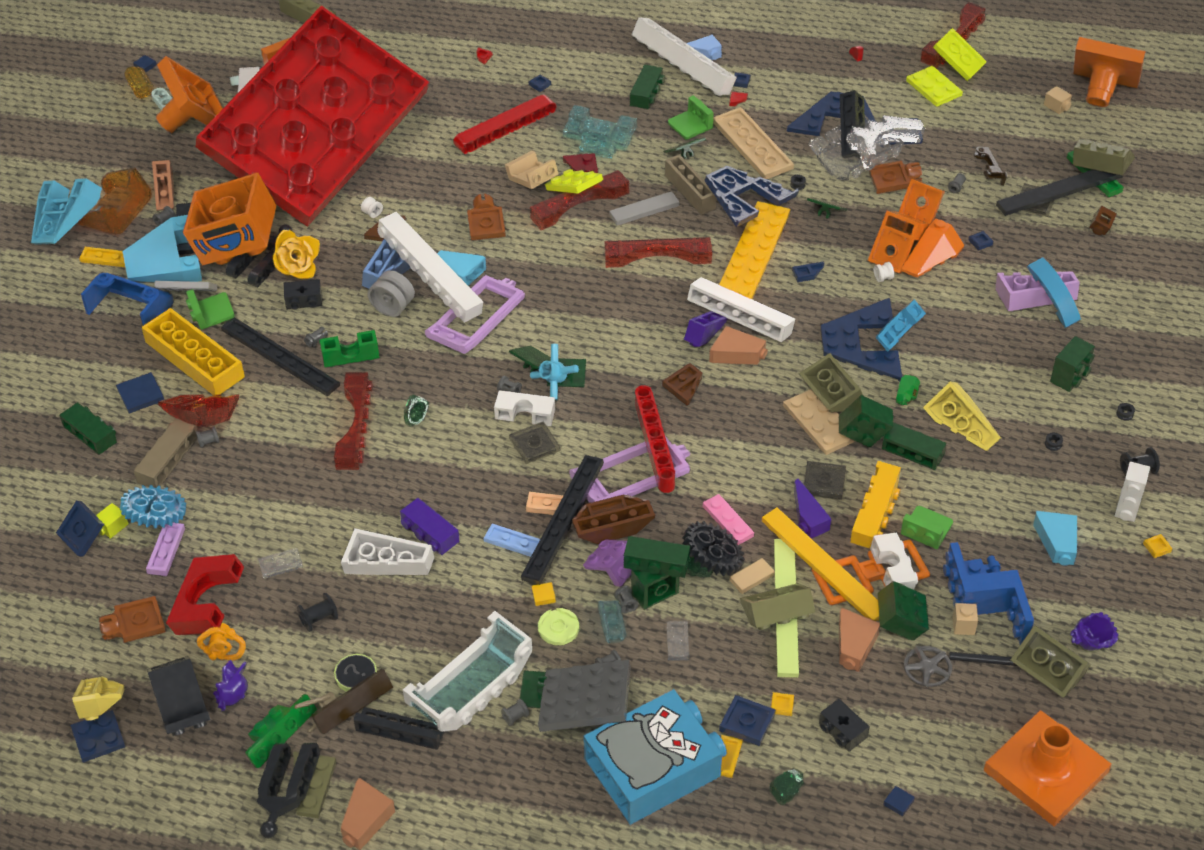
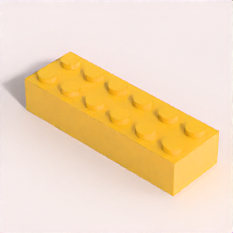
[142,308,245,397]

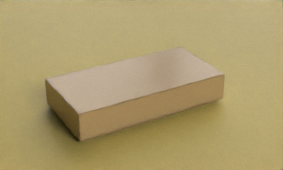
[730,558,775,594]

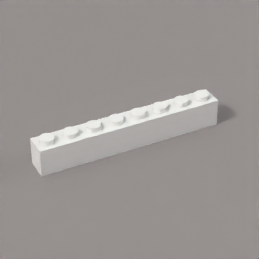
[632,18,737,96]
[378,212,483,323]

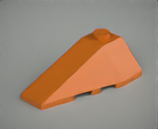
[901,218,964,278]

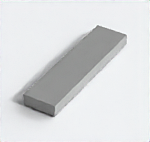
[610,191,679,226]

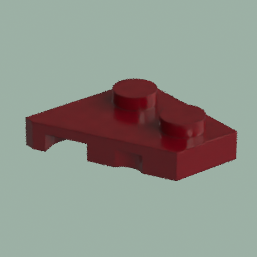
[563,153,598,173]

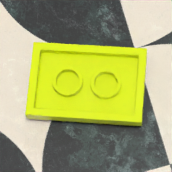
[933,28,987,81]
[906,66,963,107]
[545,169,603,193]

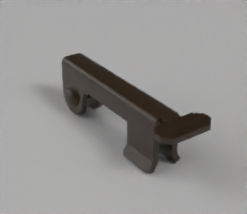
[974,147,1007,186]

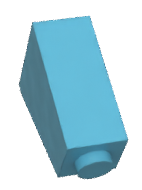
[437,250,486,286]
[1033,511,1077,565]

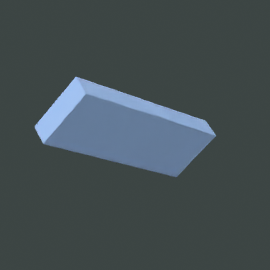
[484,524,540,557]

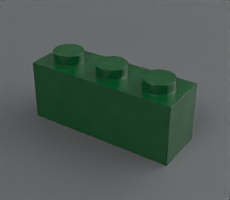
[630,64,665,109]
[59,402,117,455]
[882,422,947,470]
[624,536,690,578]

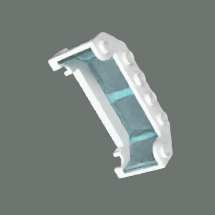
[403,611,532,731]

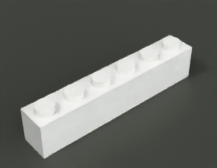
[687,277,795,342]

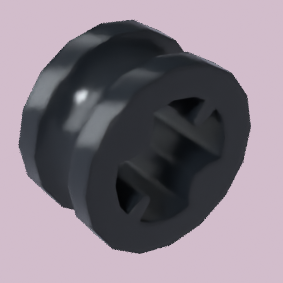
[790,174,806,190]
[1116,403,1135,421]
[1045,432,1063,451]

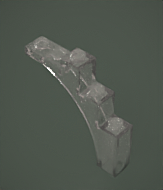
[847,115,925,170]

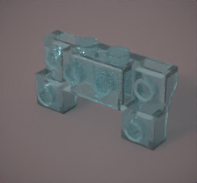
[563,105,637,151]

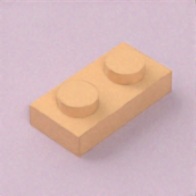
[526,492,563,515]

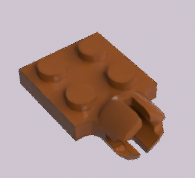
[869,161,922,194]
[467,194,506,240]
[99,596,165,643]

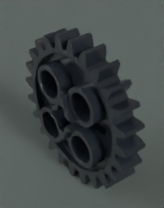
[682,521,745,576]

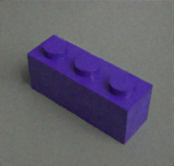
[400,498,460,555]

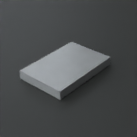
[155,281,217,291]

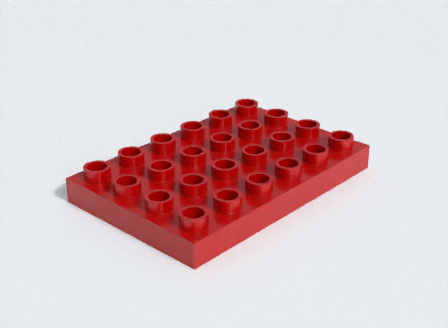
[195,5,429,227]

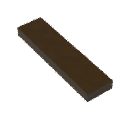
[311,668,393,735]

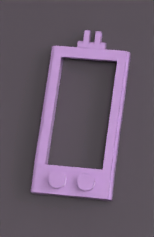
[425,275,525,354]
[569,436,690,503]

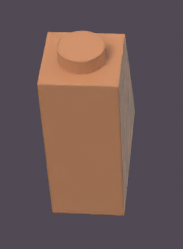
[709,326,768,365]
[839,608,880,672]
[341,778,395,850]

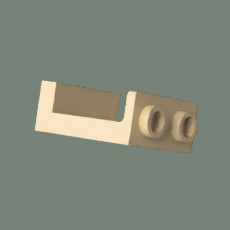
[505,151,559,189]

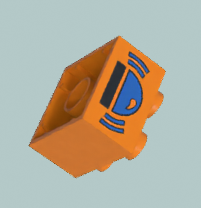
[183,173,276,266]

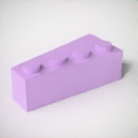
[996,272,1080,311]

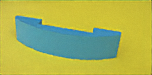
[1027,257,1081,328]
[876,299,926,352]

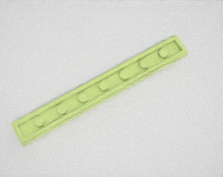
[774,539,799,677]

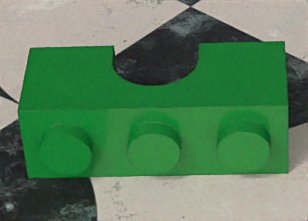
[320,330,380,368]

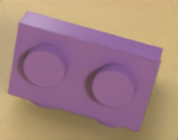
[583,540,631,587]

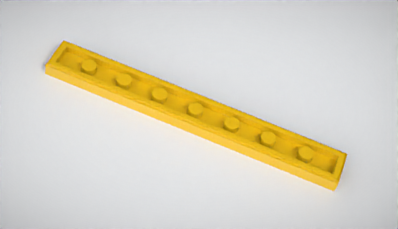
[762,508,879,621]

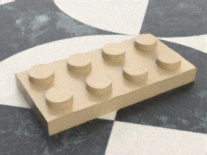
[783,389,855,455]

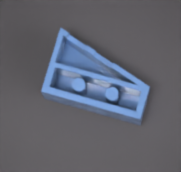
[362,239,411,289]

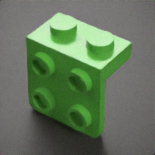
[668,95,714,139]
[186,289,235,330]
[901,506,953,550]

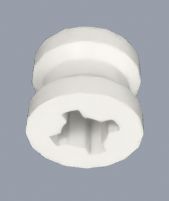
[361,197,383,218]
[874,262,894,282]

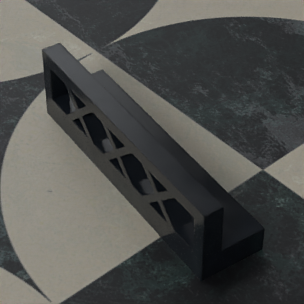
[840,90,866,161]
[353,707,445,750]

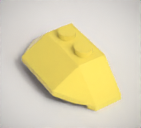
[73,676,125,720]

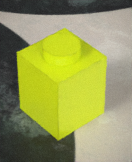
[96,503,129,539]

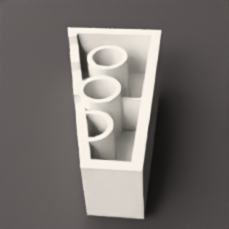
[341,529,434,575]

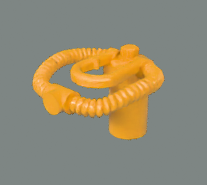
[197,623,246,661]

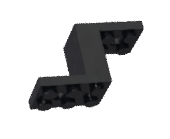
[147,656,211,736]

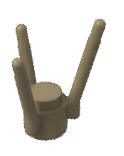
[294,692,336,733]

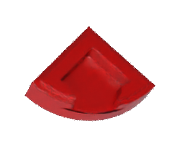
[849,46,864,62]
[477,47,493,64]
[729,92,748,106]

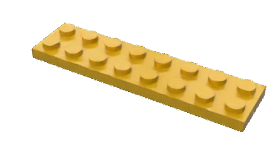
[719,201,790,299]

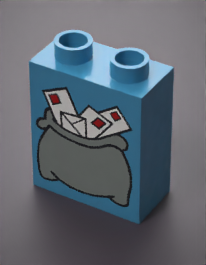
[584,689,727,825]

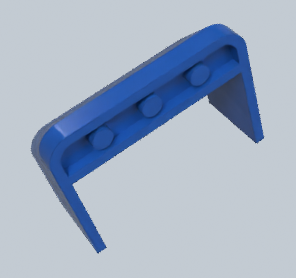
[81,273,174,326]

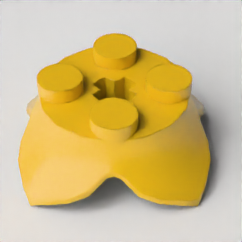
[273,230,320,279]

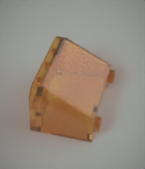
[77,167,152,235]

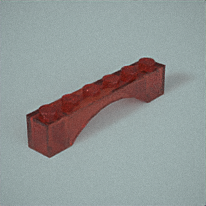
[920,2,986,68]
[530,170,629,231]
[605,237,712,268]
[334,372,373,470]

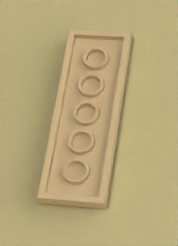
[713,107,794,179]

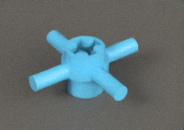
[530,344,579,400]

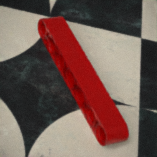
[453,94,556,154]
[635,385,675,493]

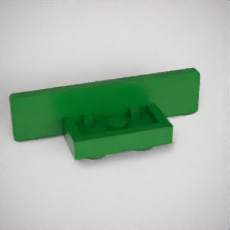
[245,694,317,768]

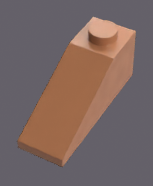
[152,160,174,211]

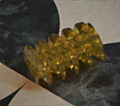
[124,67,154,99]

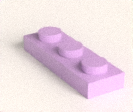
[146,523,185,576]

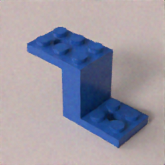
[943,542,1034,645]

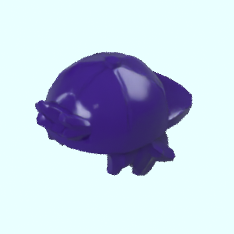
[1070,612,1119,651]
[213,660,248,711]

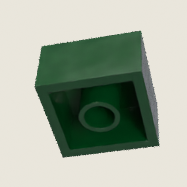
[1050,336,1095,392]
[839,395,893,447]
[631,570,679,610]
[877,581,929,641]

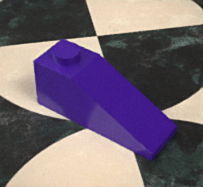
[684,311,728,347]
[794,479,831,539]

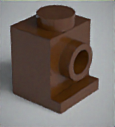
[1089,205,1117,235]

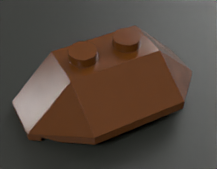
[572,494,655,544]

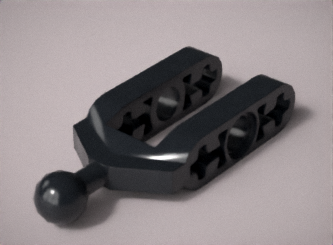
[226,224,292,287]
[256,743,320,839]

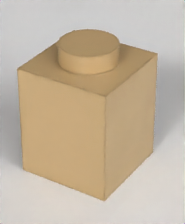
[1044,86,1072,114]
[952,603,978,635]

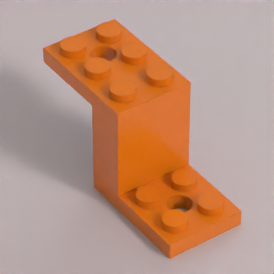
[868,179,945,273]

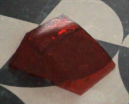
[158,394,239,427]

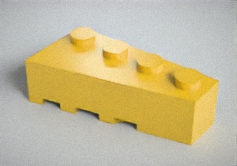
[850,461,901,548]

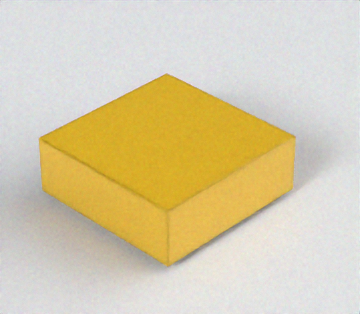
[1143,534,1173,558]
[532,582,556,606]
[771,692,794,716]

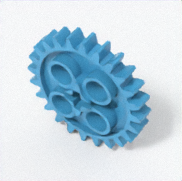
[120,485,186,528]

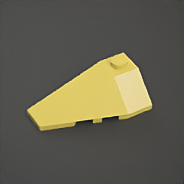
[923,382,1001,451]

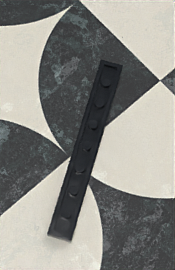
[996,169,1123,216]
[221,317,340,396]
[521,455,604,585]

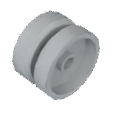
[368,270,415,317]

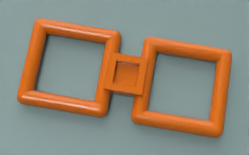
[812,540,930,605]

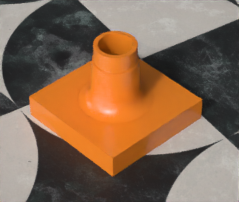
[1073,37,1146,107]
[156,56,223,133]
[983,710,1112,827]

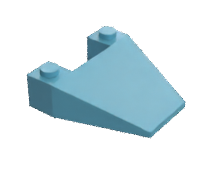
[31,178,102,244]
[123,215,202,282]

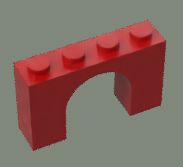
[166,554,244,635]

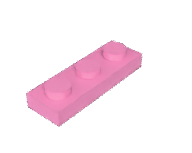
[703,494,754,545]

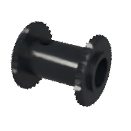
[1120,447,1160,476]
[297,593,338,632]

